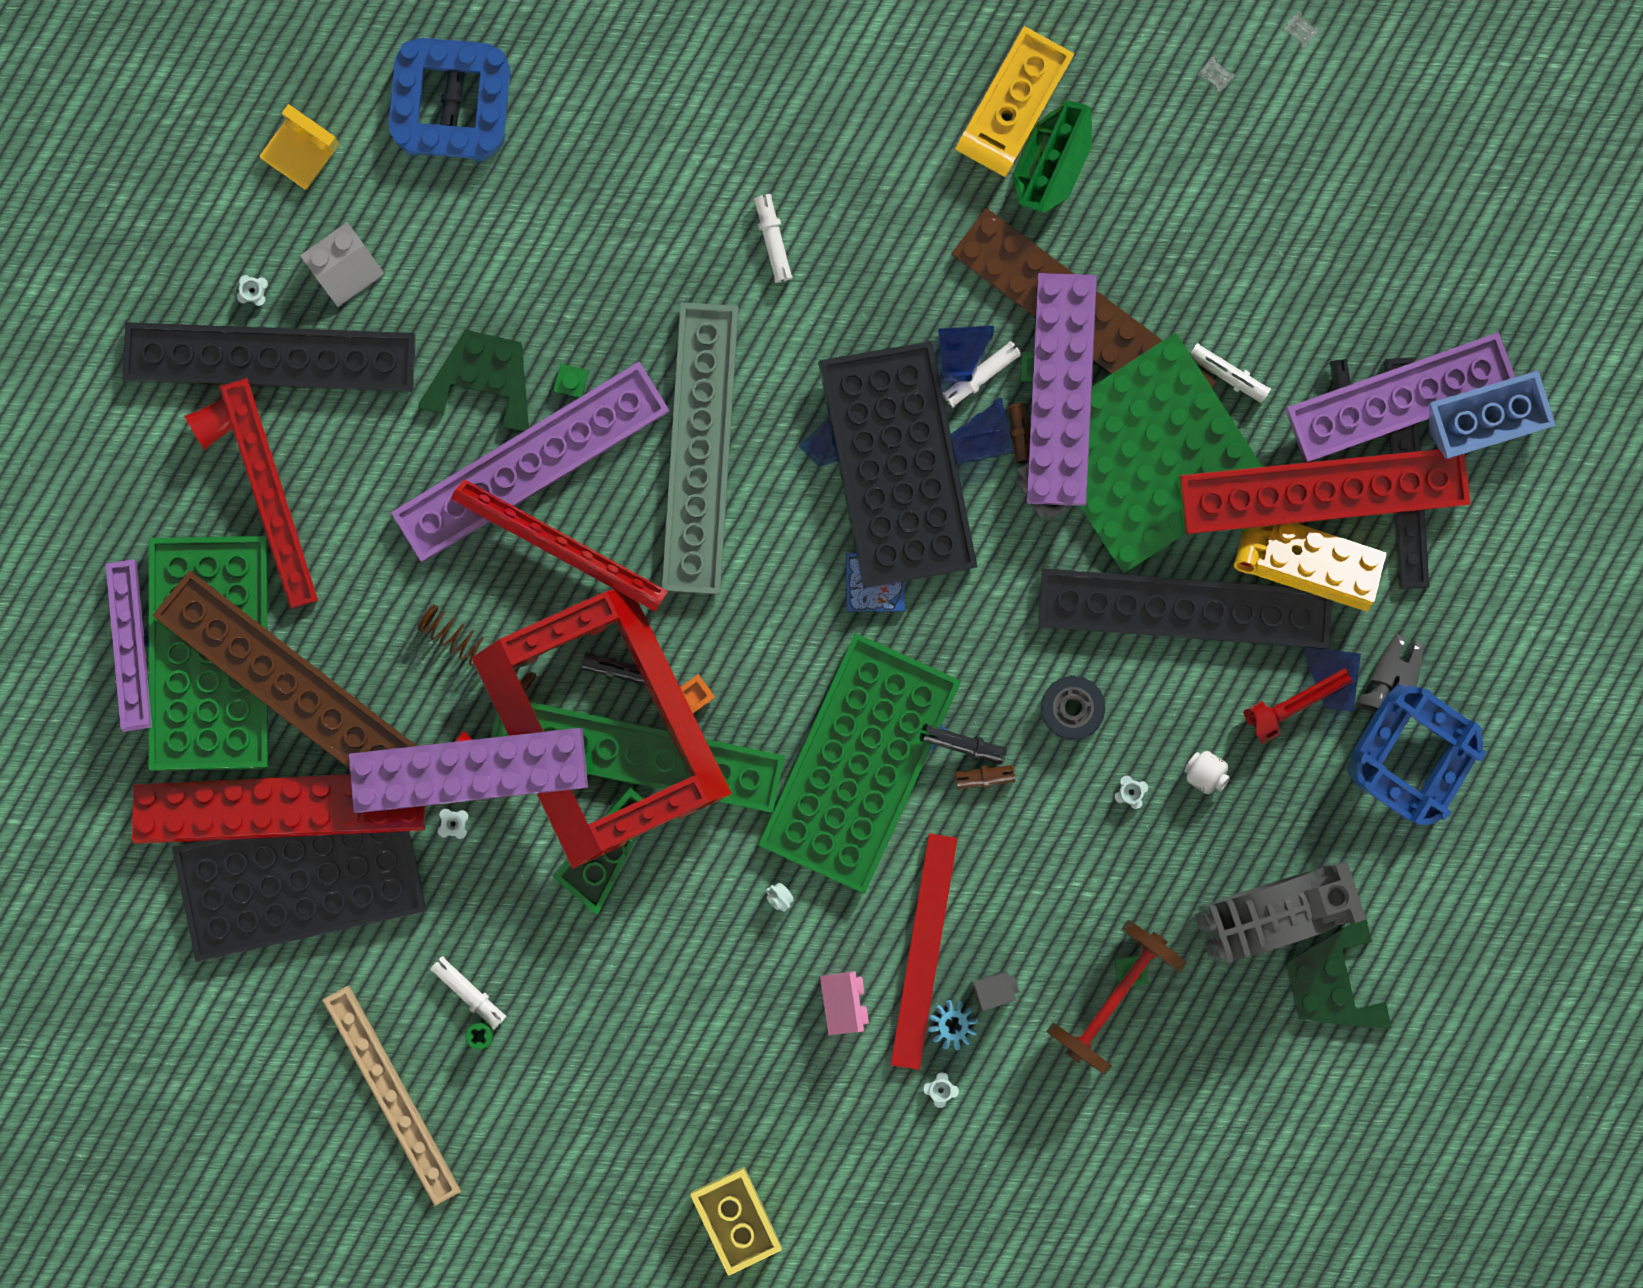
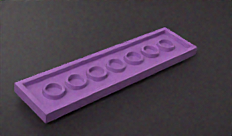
[1027,273,1097,506]
[1285,332,1515,463]
[349,728,588,813]

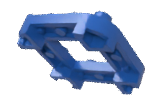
[389,38,511,161]
[1347,685,1486,826]

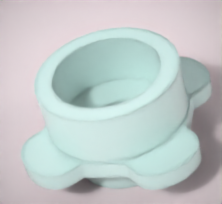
[237,275,268,306]
[1115,776,1148,809]
[438,809,468,839]
[766,883,794,912]
[924,1073,959,1108]

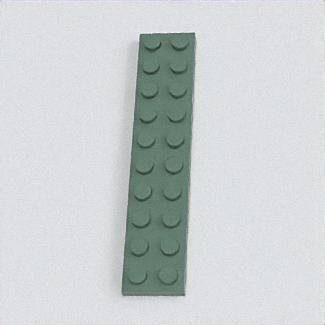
[662,302,739,595]

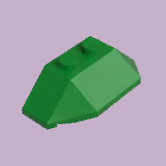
[1013,100,1092,213]

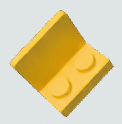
[260,104,340,190]

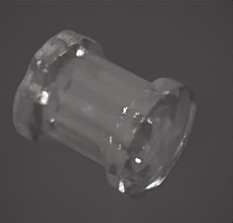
[1282,11,1321,49]
[1197,56,1236,94]

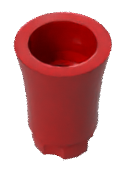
[184,399,233,451]

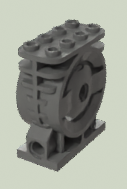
[1195,862,1367,964]

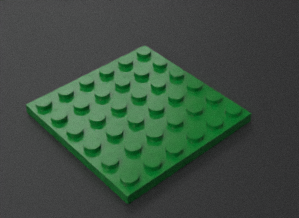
[1029,333,1263,574]

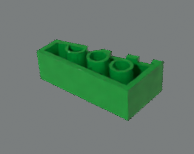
[553,786,644,915]

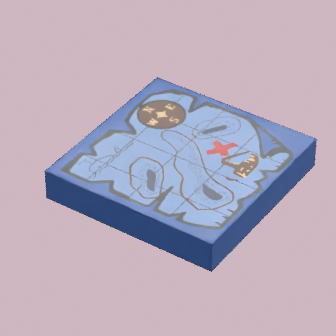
[846,553,905,612]

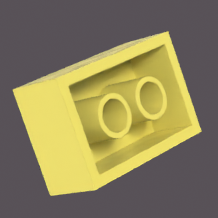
[690,1167,782,1276]

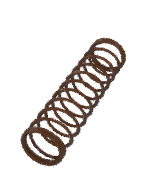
[417,604,536,693]

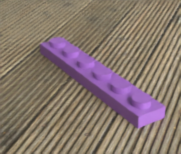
[106,559,152,732]

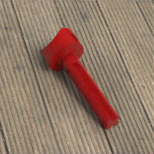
[1243,668,1353,745]

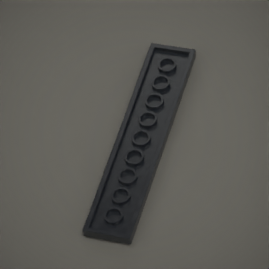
[122,322,416,392]
[1038,568,1332,649]

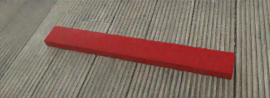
[219,378,318,609]
[450,480,668,612]
[890,833,958,1070]

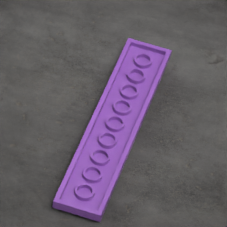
[391,362,670,563]

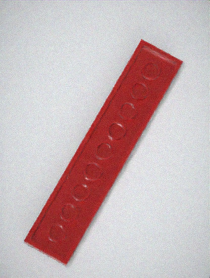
[1179,449,1471,535]
[132,774,426,844]

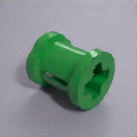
[465,1023,494,1050]

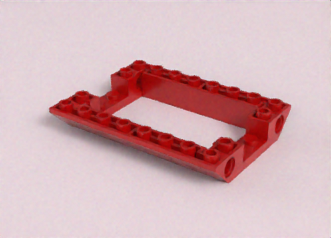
[471,589,732,869]

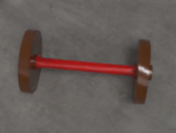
[1046,920,1187,1075]

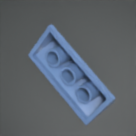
[1429,371,1556,459]

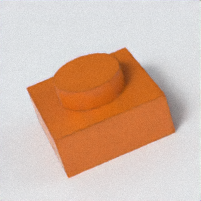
[680,674,715,714]

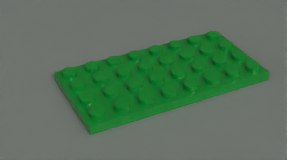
[149,536,268,771]
[758,633,961,894]

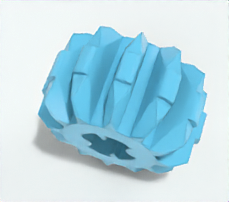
[928,1000,978,1050]

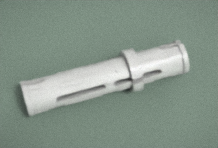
[753,194,793,283]
[943,341,1021,408]
[1190,343,1271,404]
[430,956,507,1030]

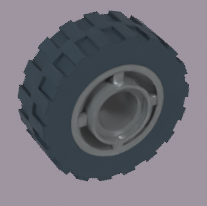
[1041,675,1106,741]

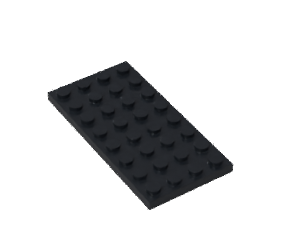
[818,341,978,589]
[172,831,427,962]

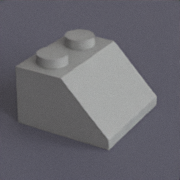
[300,222,385,308]

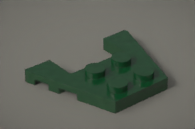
[418,329,530,432]
[1285,918,1392,1029]

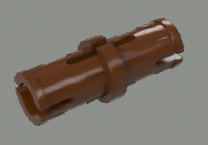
[1008,403,1031,464]
[955,764,1015,790]

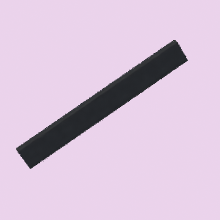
[1384,357,1430,590]

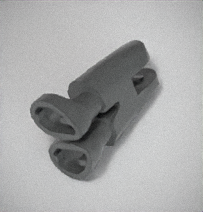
[1356,634,1423,723]

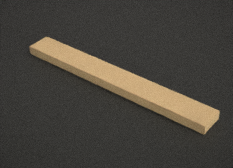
[323,985,461,1206]

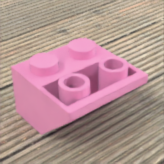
[820,971,869,1035]

